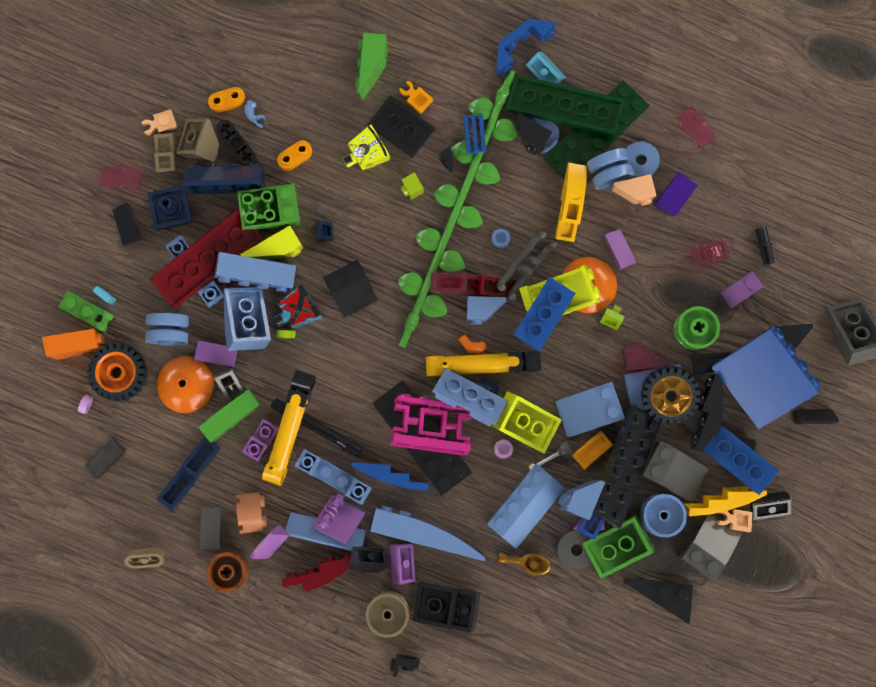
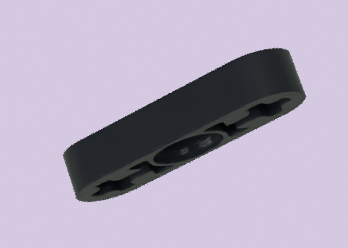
[216,120,257,166]

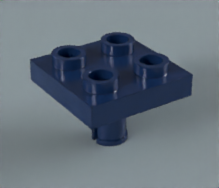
[147,185,193,231]

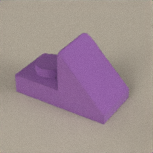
[720,271,764,308]

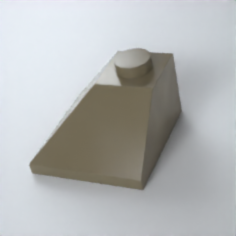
[175,118,219,163]

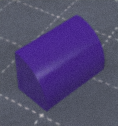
[653,172,698,216]

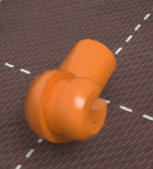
[458,334,487,354]

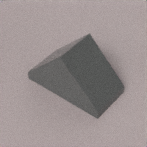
[214,368,245,403]

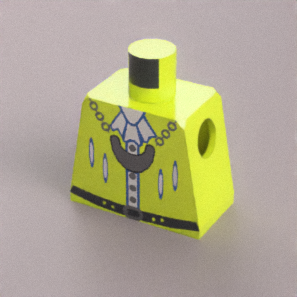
[342,125,390,170]

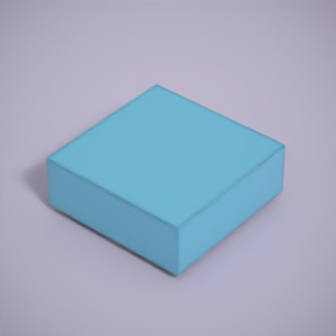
[93,286,116,305]

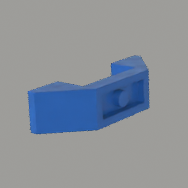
[496,19,556,77]

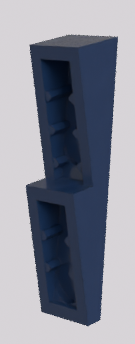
[156,436,221,513]

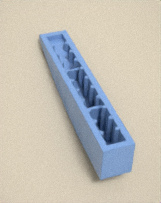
[370,505,485,561]

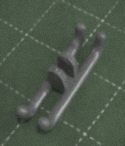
[497,231,558,301]

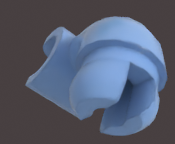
[244,100,266,128]

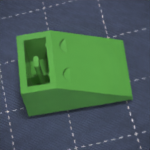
[356,33,388,100]
[237,184,301,229]

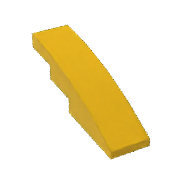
[684,487,767,516]

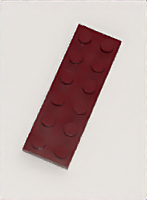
[149,208,263,310]

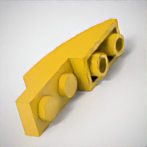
[554,163,587,242]

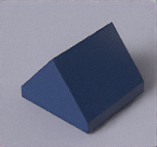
[316,220,333,242]

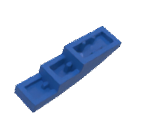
[351,462,429,491]

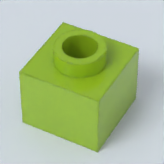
[400,172,424,200]

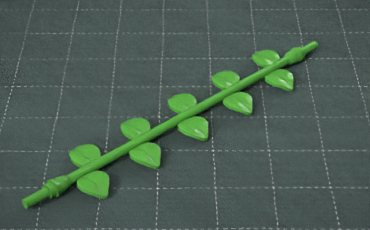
[398,70,518,348]

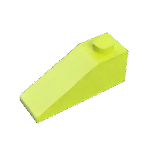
[240,226,303,260]

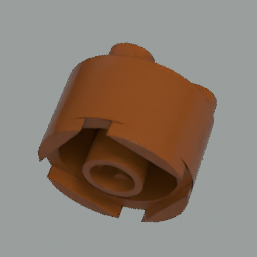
[206,551,250,593]

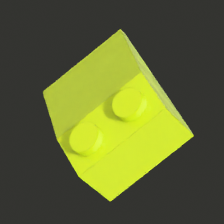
[490,391,562,454]

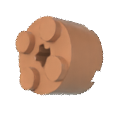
[236,492,268,534]

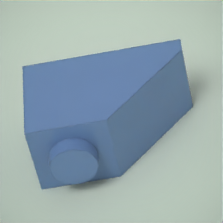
[467,296,506,325]

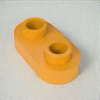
[208,87,246,113]
[277,140,312,171]

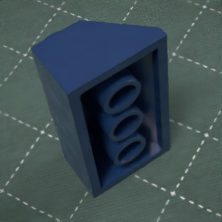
[183,163,265,195]

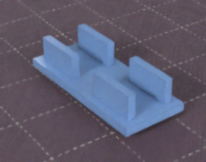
[432,368,507,427]

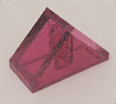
[430,272,468,296]

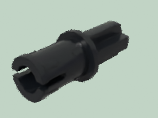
[755,227,775,265]

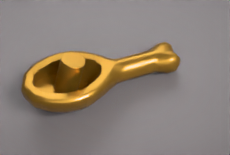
[497,552,551,576]

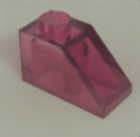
[622,343,667,372]

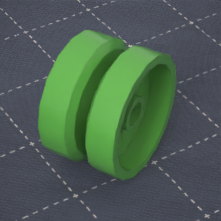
[673,306,720,351]

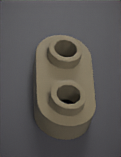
[124,547,165,569]

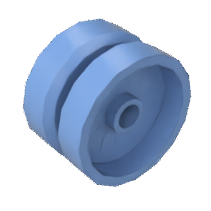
[586,148,635,190]
[145,313,189,346]
[639,494,687,538]

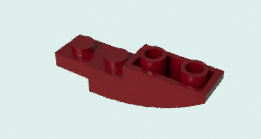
[281,553,351,591]

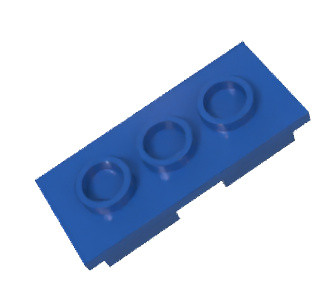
[513,277,576,352]
[703,426,780,495]

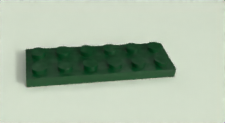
[506,74,626,137]
[544,80,650,179]

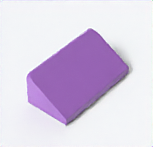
[603,229,637,271]
[250,525,289,559]
[389,543,416,584]

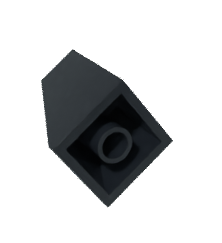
[323,259,378,318]

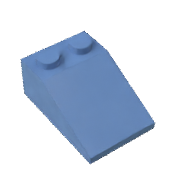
[223,287,271,351]
[555,382,625,438]

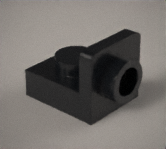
[390,654,420,677]

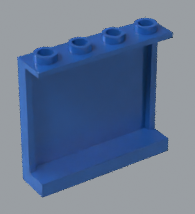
[712,324,820,429]

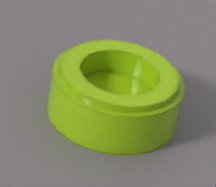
[276,330,296,338]

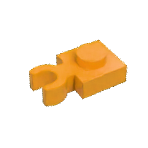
[399,81,433,114]

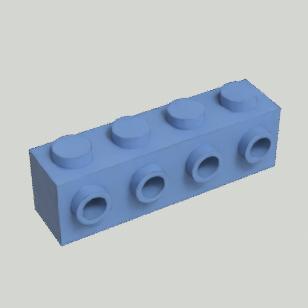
[214,252,296,293]

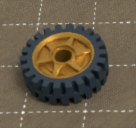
[641,365,701,424]

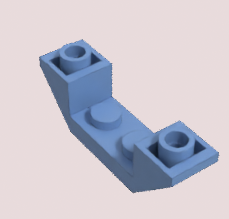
[165,235,224,308]
[295,449,372,505]

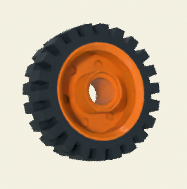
[87,344,148,401]

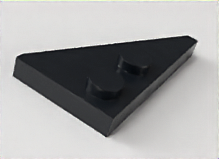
[623,577,693,623]

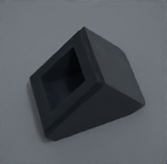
[439,146,453,173]

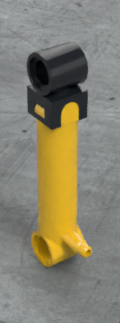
[425,351,541,377]
[262,370,316,486]

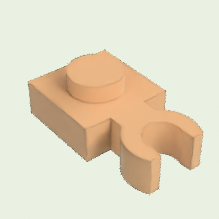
[142,109,178,136]
[717,509,753,532]

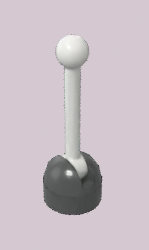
[529,441,574,470]

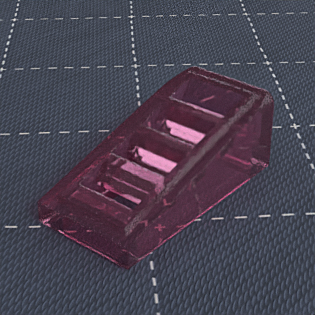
[690,238,732,267]

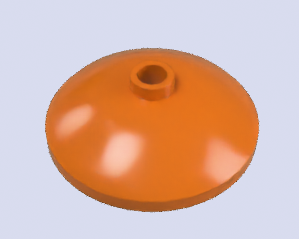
[563,257,617,314]
[157,356,215,413]

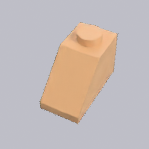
[611,174,656,206]

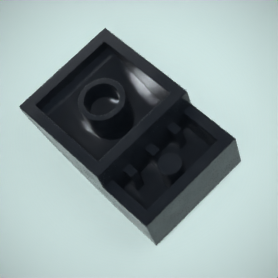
[413,582,481,633]

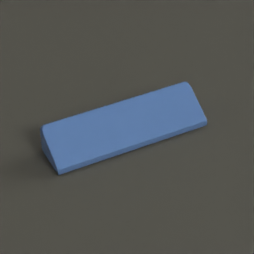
[285,512,366,551]

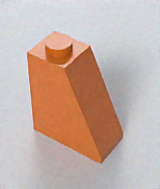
[42,329,104,360]

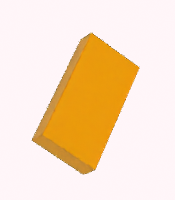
[571,430,613,470]

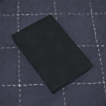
[368,95,435,159]

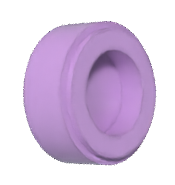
[78,394,93,414]
[494,439,513,459]

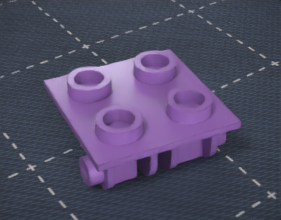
[312,494,365,545]

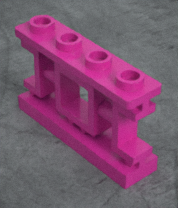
[390,394,472,456]

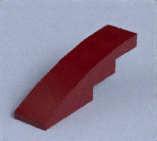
[436,273,516,299]

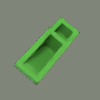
[199,390,261,443]

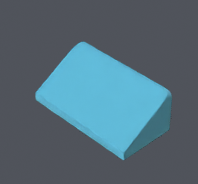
[526,51,566,84]

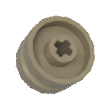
[365,591,410,638]

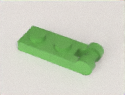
[59,291,114,332]

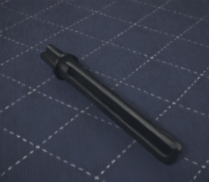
[271,398,365,457]

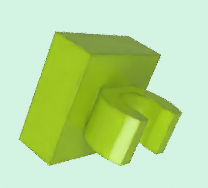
[600,305,625,330]

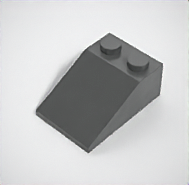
[826,298,876,366]
[641,441,709,503]
[678,513,743,582]

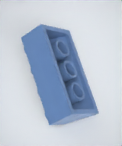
[486,464,565,549]
[558,480,605,520]

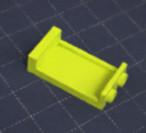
[519,265,601,316]

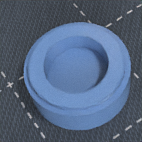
[491,229,510,248]

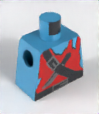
[273,284,322,329]

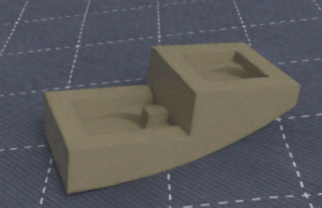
[154,133,176,172]

